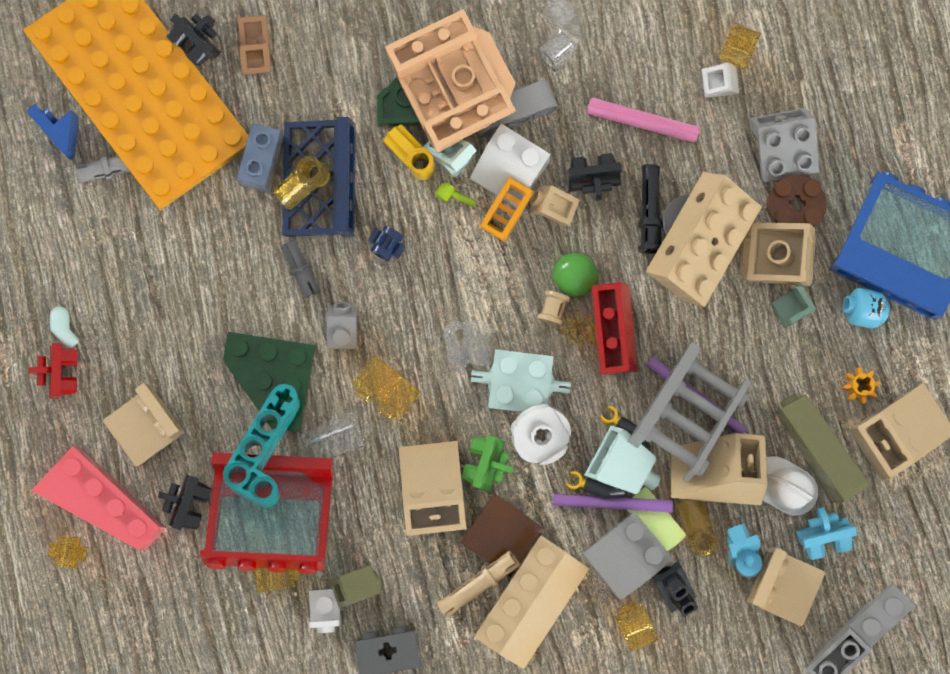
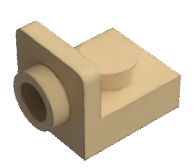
[529,185,580,227]

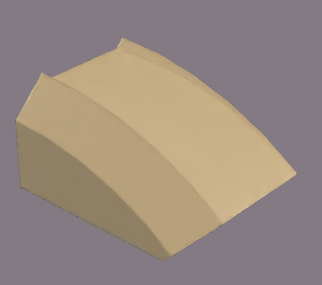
[739,223,816,286]

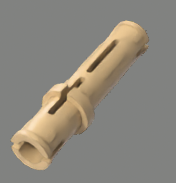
[437,551,520,618]

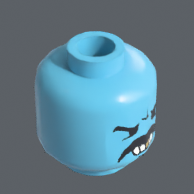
[842,288,890,329]

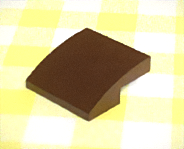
[460,493,544,578]

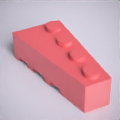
[31,446,167,550]

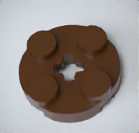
[766,175,827,227]

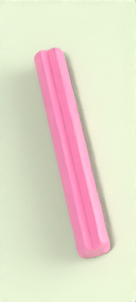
[587,98,699,143]

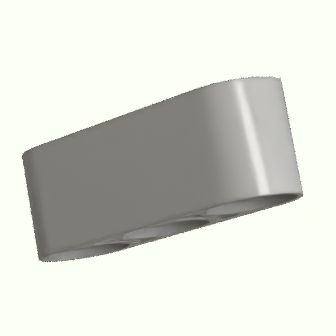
[479,80,559,137]

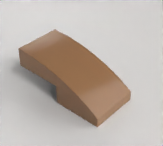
[238,15,272,75]

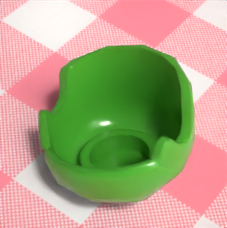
[552,252,599,298]

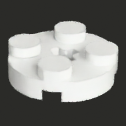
[511,404,571,465]

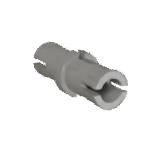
[76,156,130,184]

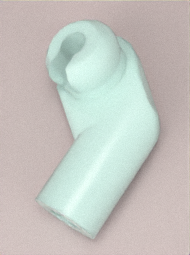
[50,306,80,348]

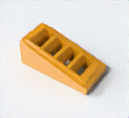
[479,176,534,242]

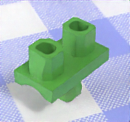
[461,435,514,492]

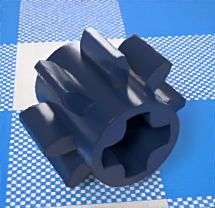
[369,225,405,262]

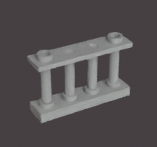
[627,342,752,482]

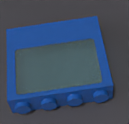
[829,172,950,321]

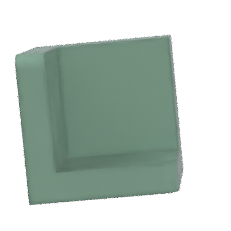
[770,284,816,328]

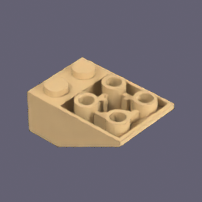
[849,383,950,480]
[671,433,768,505]
[399,441,467,536]

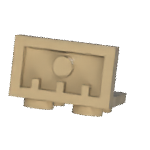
[103,383,185,467]
[746,547,825,626]

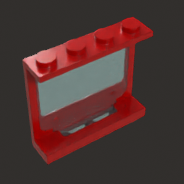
[199,453,334,574]

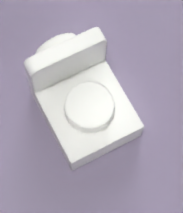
[309,589,342,633]

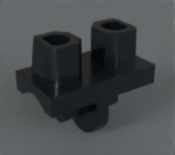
[166,14,221,66]
[568,153,622,201]
[158,474,212,530]
[652,561,698,617]

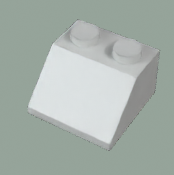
[470,124,551,209]

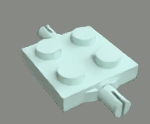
[471,349,571,412]

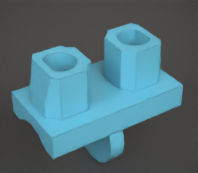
[795,507,857,560]
[726,524,762,577]

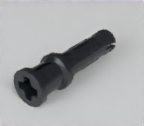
[638,164,664,254]

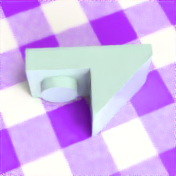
[423,140,476,177]

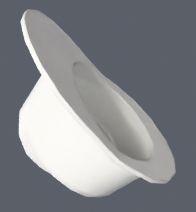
[763,456,818,516]

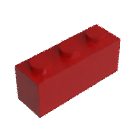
[592,282,639,375]

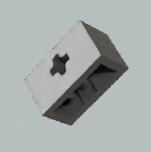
[355,625,422,674]

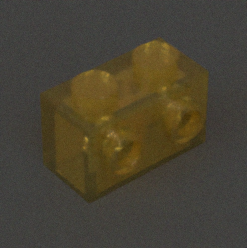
[352,355,422,422]

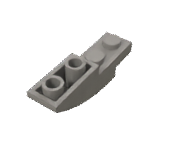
[806,582,915,674]

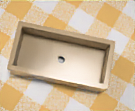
[646,172,762,307]

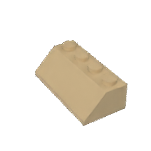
[474,535,590,669]

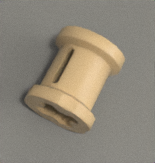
[537,290,570,326]

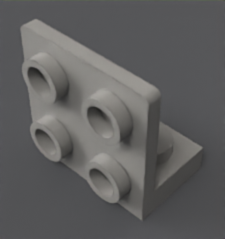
[749,108,819,182]

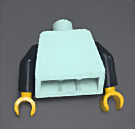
[566,406,661,499]

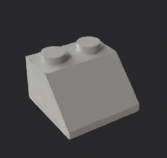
[582,512,673,601]

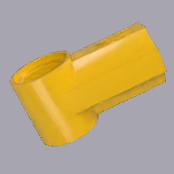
[383,124,435,180]

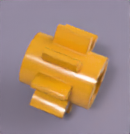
[841,367,881,405]

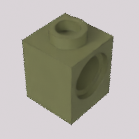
[329,565,381,609]

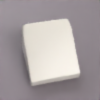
[701,62,739,98]

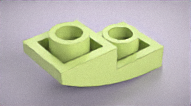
[627,486,687,552]

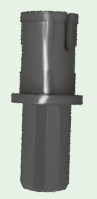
[281,240,321,299]

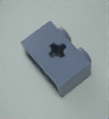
[237,123,284,193]

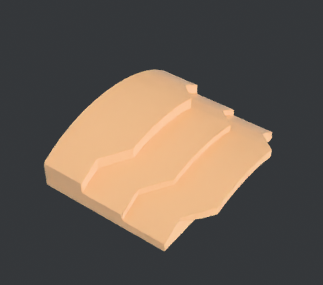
[385,9,516,153]

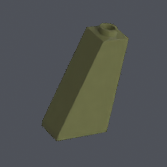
[776,394,871,503]

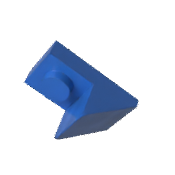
[26,104,79,160]

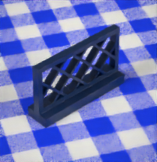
[282,117,356,237]

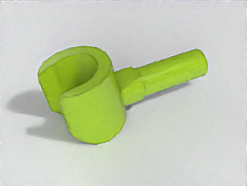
[434,183,476,207]

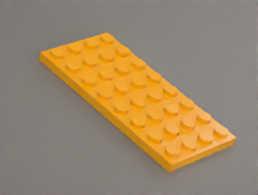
[23,0,249,211]

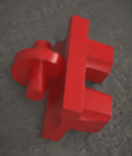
[28,343,78,399]

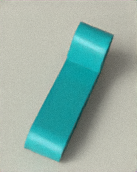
[223,384,300,508]

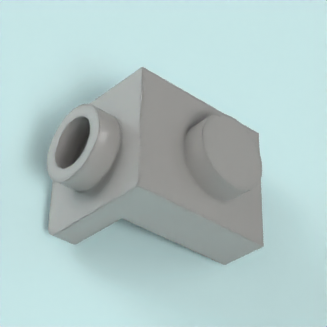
[326,302,358,349]

